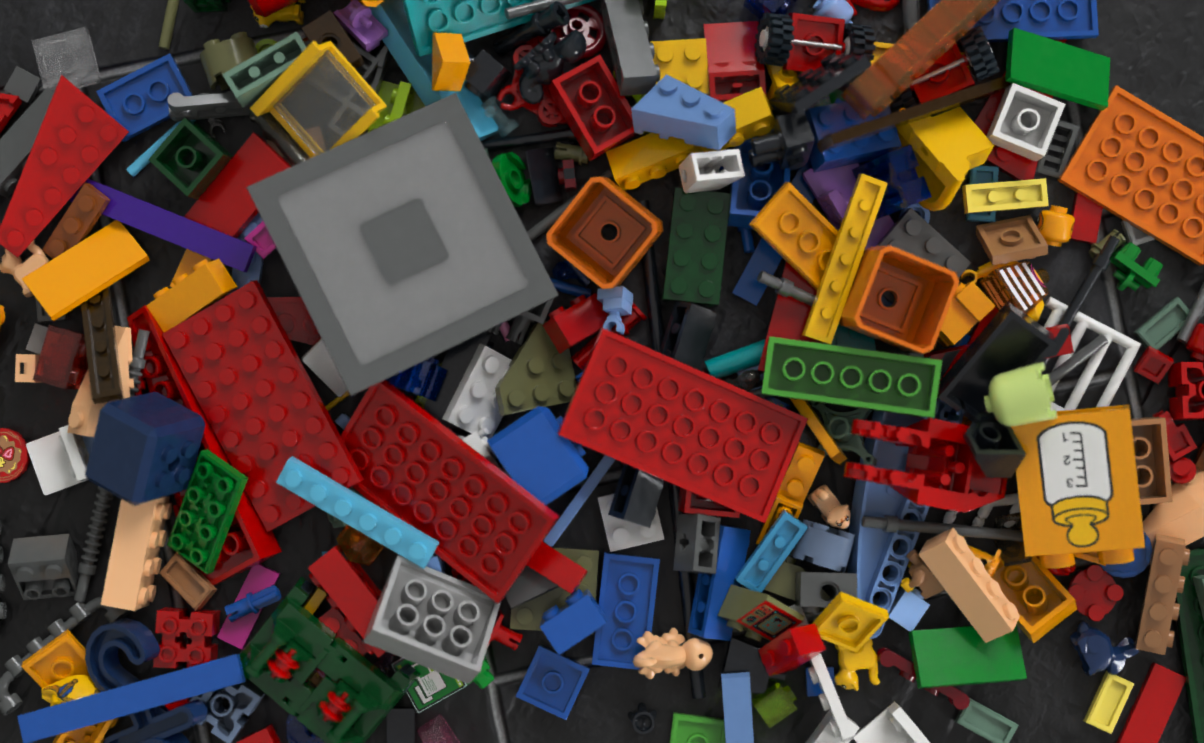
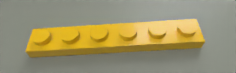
[802,173,888,345]

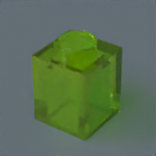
[752,683,797,728]

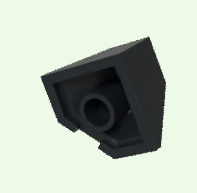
[963,412,1026,478]

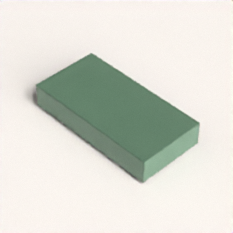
[1133,297,1190,350]
[955,697,1019,743]

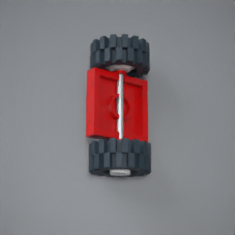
[755,13,876,76]
[877,26,999,112]

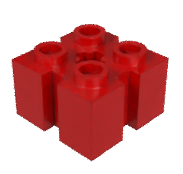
[1168,362,1204,421]
[153,607,221,669]

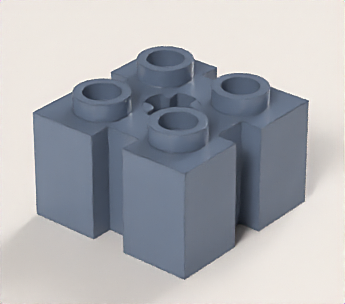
[191,680,266,743]

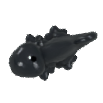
[513,30,587,104]

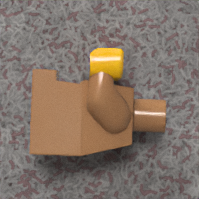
[900,550,945,599]

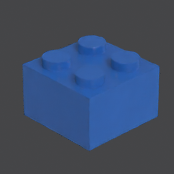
[540,589,607,655]

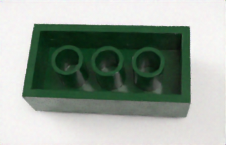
[662,188,731,307]

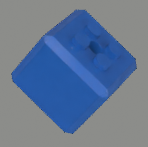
[487,406,589,505]

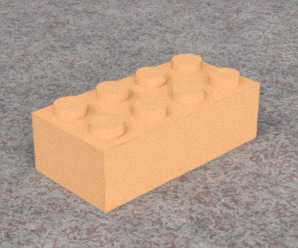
[101,496,172,611]

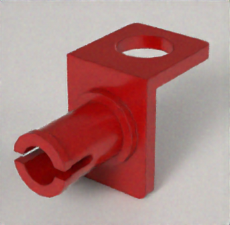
[487,610,523,651]

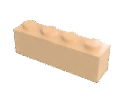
[918,528,1020,643]

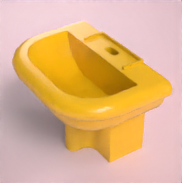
[886,107,994,211]

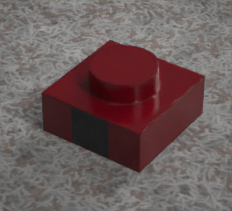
[558,159,577,192]

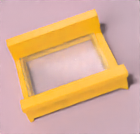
[250,41,387,158]

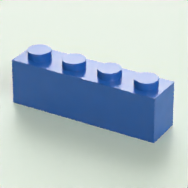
[688,524,751,641]

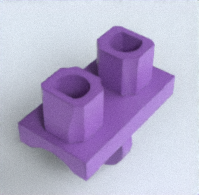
[333,0,388,52]

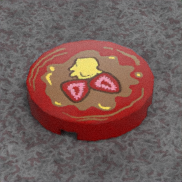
[0,428,30,483]

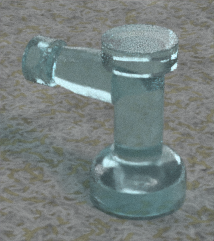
[481,96,519,138]

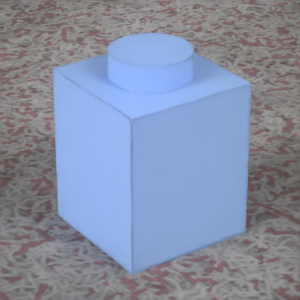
[889,587,930,631]

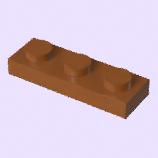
[42,183,111,259]

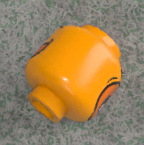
[1036,205,1075,247]

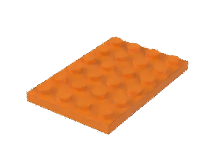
[1058,85,1204,266]

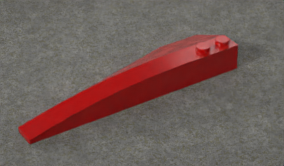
[127,305,282,586]

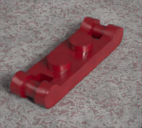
[876,647,970,710]

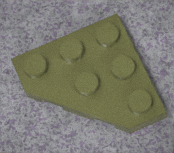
[495,321,577,416]

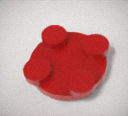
[1067,565,1123,621]

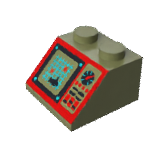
[718,584,805,643]

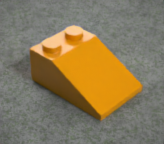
[984,541,1077,644]

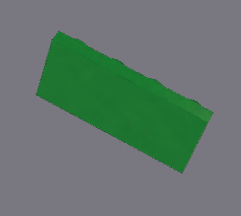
[1005,28,1110,111]
[167,449,248,574]
[909,624,1027,689]

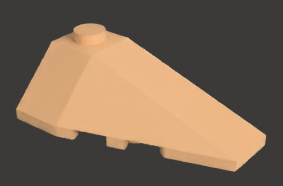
[67,326,134,437]
[1142,469,1204,565]

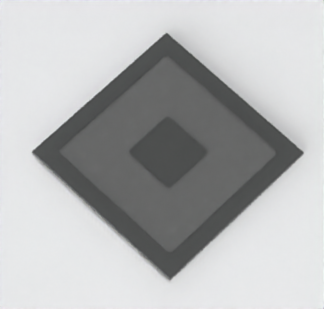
[247,93,558,396]

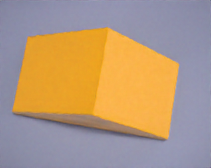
[432,33,470,91]

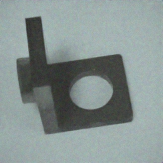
[993,512,1032,566]

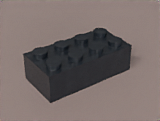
[937,301,1057,422]

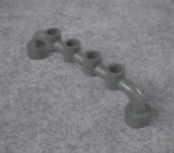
[0,597,130,716]

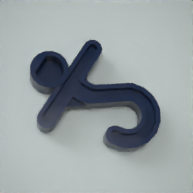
[85,618,208,743]

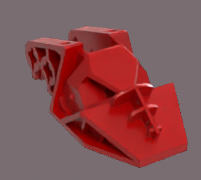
[844,418,1007,513]

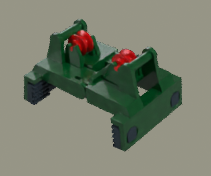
[239,576,421,743]

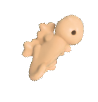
[633,627,713,679]

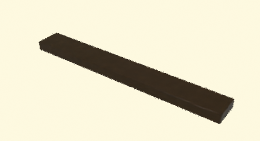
[817,75,1012,153]

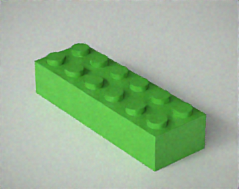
[761,336,942,418]

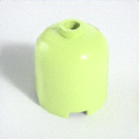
[984,362,1057,426]

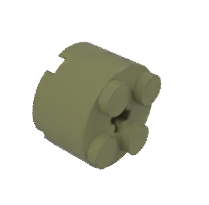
[199,32,258,90]

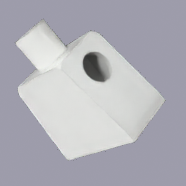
[679,149,745,193]

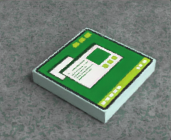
[391,658,467,713]

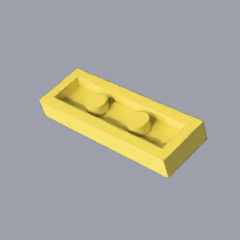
[962,178,1049,214]

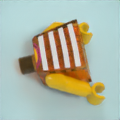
[961,261,1050,322]

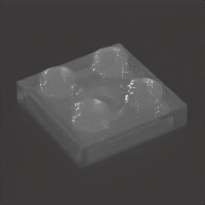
[32,27,101,92]

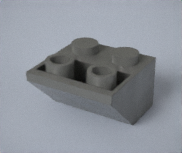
[8,534,79,600]

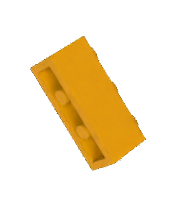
[146,259,238,333]

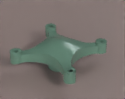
[811,401,877,466]

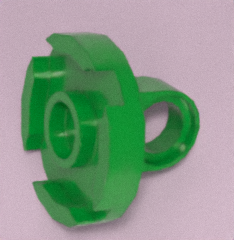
[492,152,532,208]

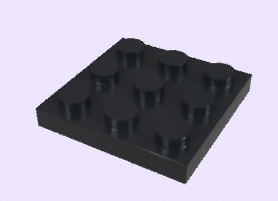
[769,53,871,114]

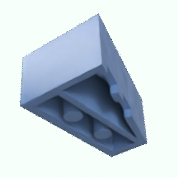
[631,74,736,150]

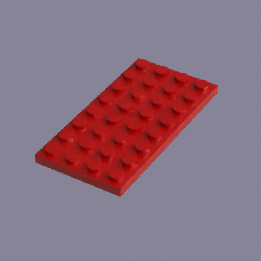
[162,280,364,532]
[557,328,808,523]
[341,379,559,604]

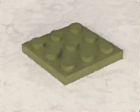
[510,547,599,635]

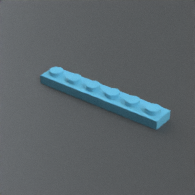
[276,456,440,569]

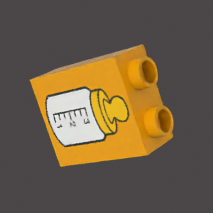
[1011,404,1145,569]

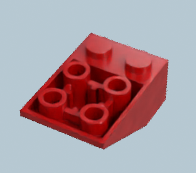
[703,21,766,103]

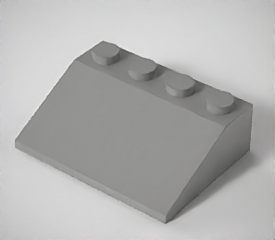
[363,555,501,684]

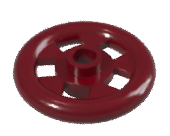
[545,3,607,59]

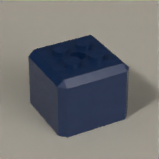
[85,391,205,506]

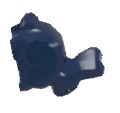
[1070,621,1139,676]

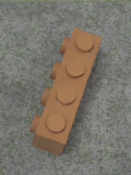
[1136,534,1190,655]

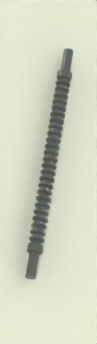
[74,329,150,602]

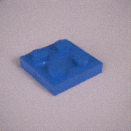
[516,644,590,720]

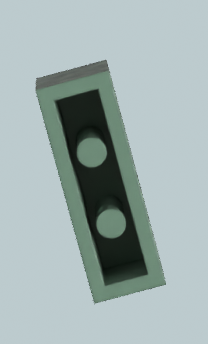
[222,32,307,107]

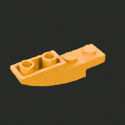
[756,442,825,545]

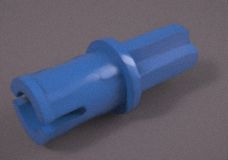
[225,585,281,622]

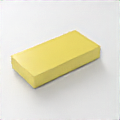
[1083,670,1134,734]

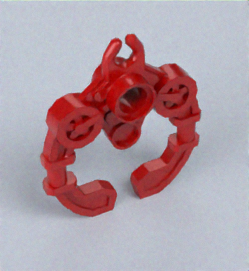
[496,28,594,128]

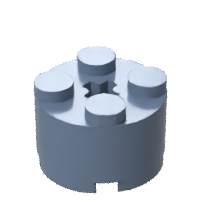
[791,519,855,573]

